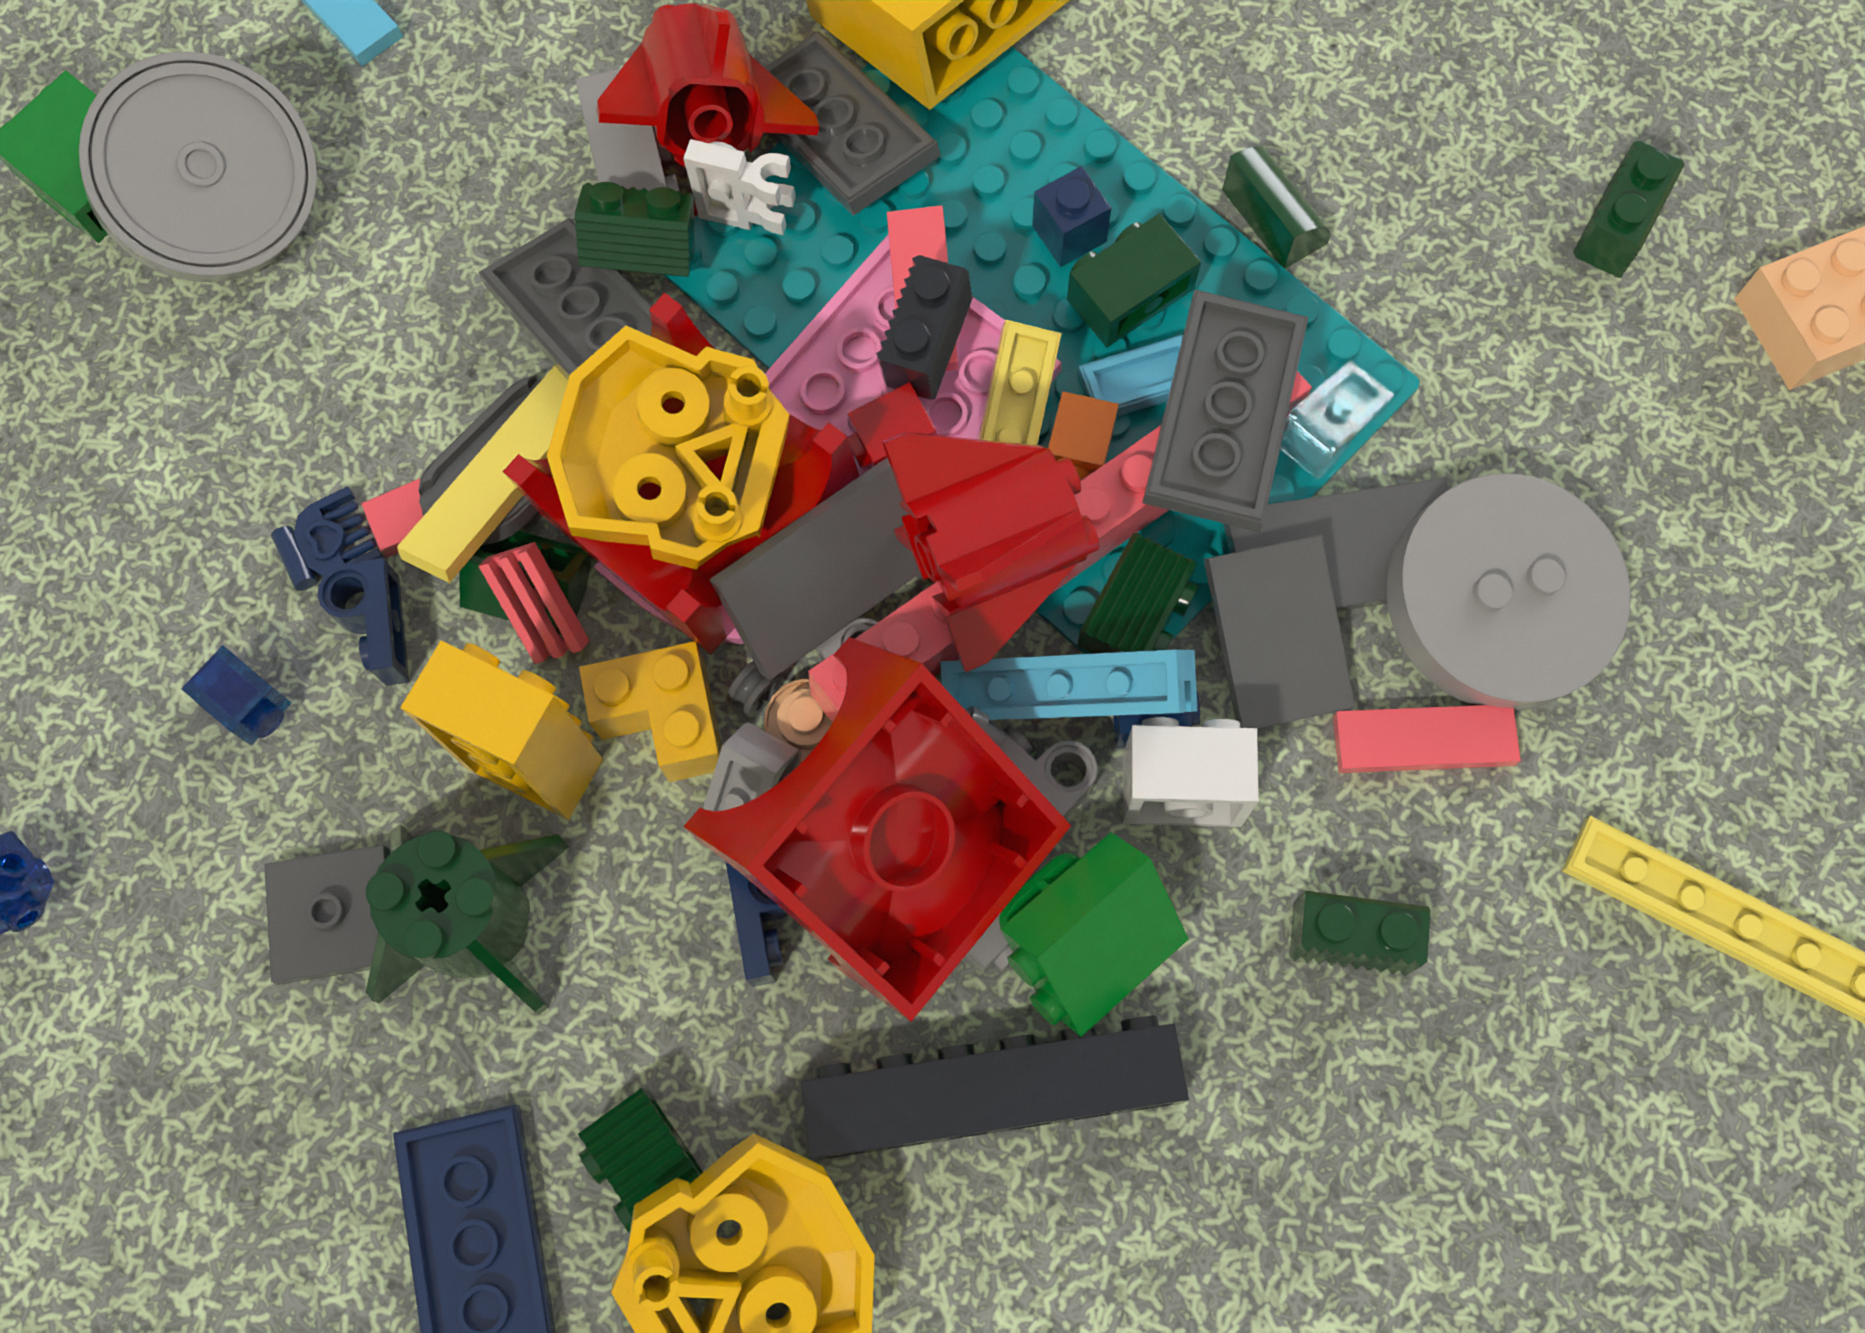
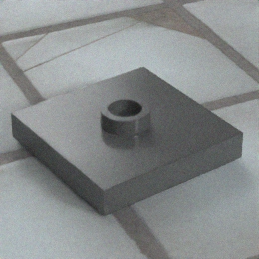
[264,845,390,985]

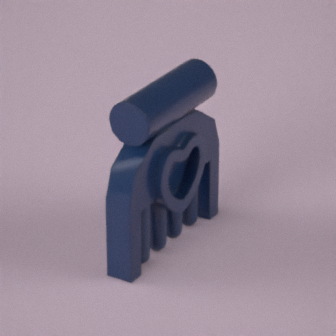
[271,486,384,591]

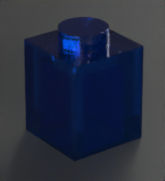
[181,645,292,746]

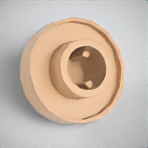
[764,679,832,766]

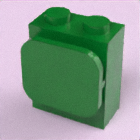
[0,70,108,244]
[999,832,1189,1037]

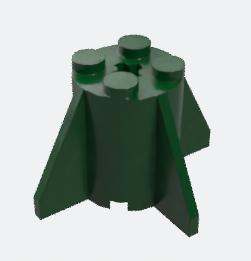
[365,824,569,1015]

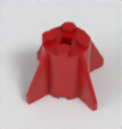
[596,3,819,216]
[882,432,1100,672]

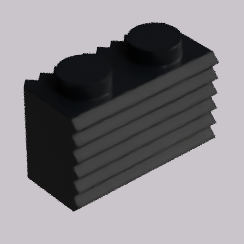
[876,255,973,400]

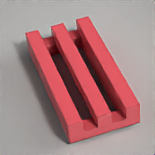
[479,542,590,664]

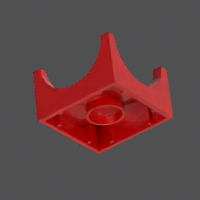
[502,292,860,656]
[683,637,1071,1022]

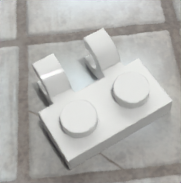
[683,139,796,235]

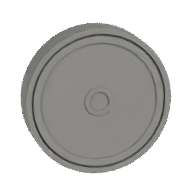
[79,52,317,282]
[1386,473,1631,711]

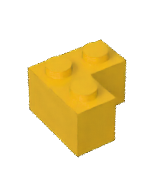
[579,641,722,783]

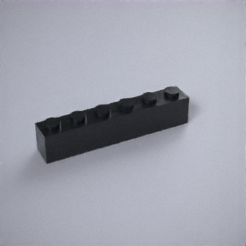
[801,1015,1189,1161]

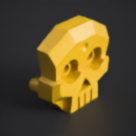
[547,326,790,569]
[611,1134,875,1333]

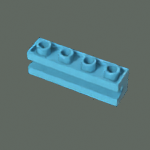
[940,650,1197,720]

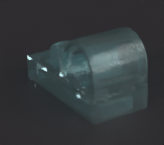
[1280,360,1394,479]

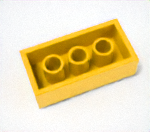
[400,640,603,820]

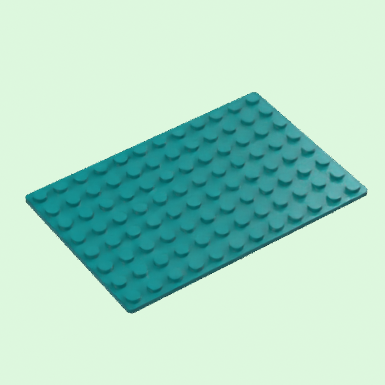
[664,46,1420,654]

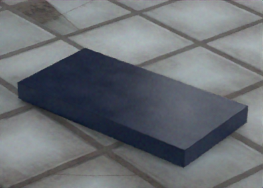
[393,1104,556,1333]

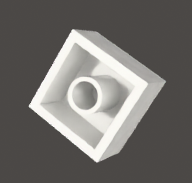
[1123,717,1259,827]

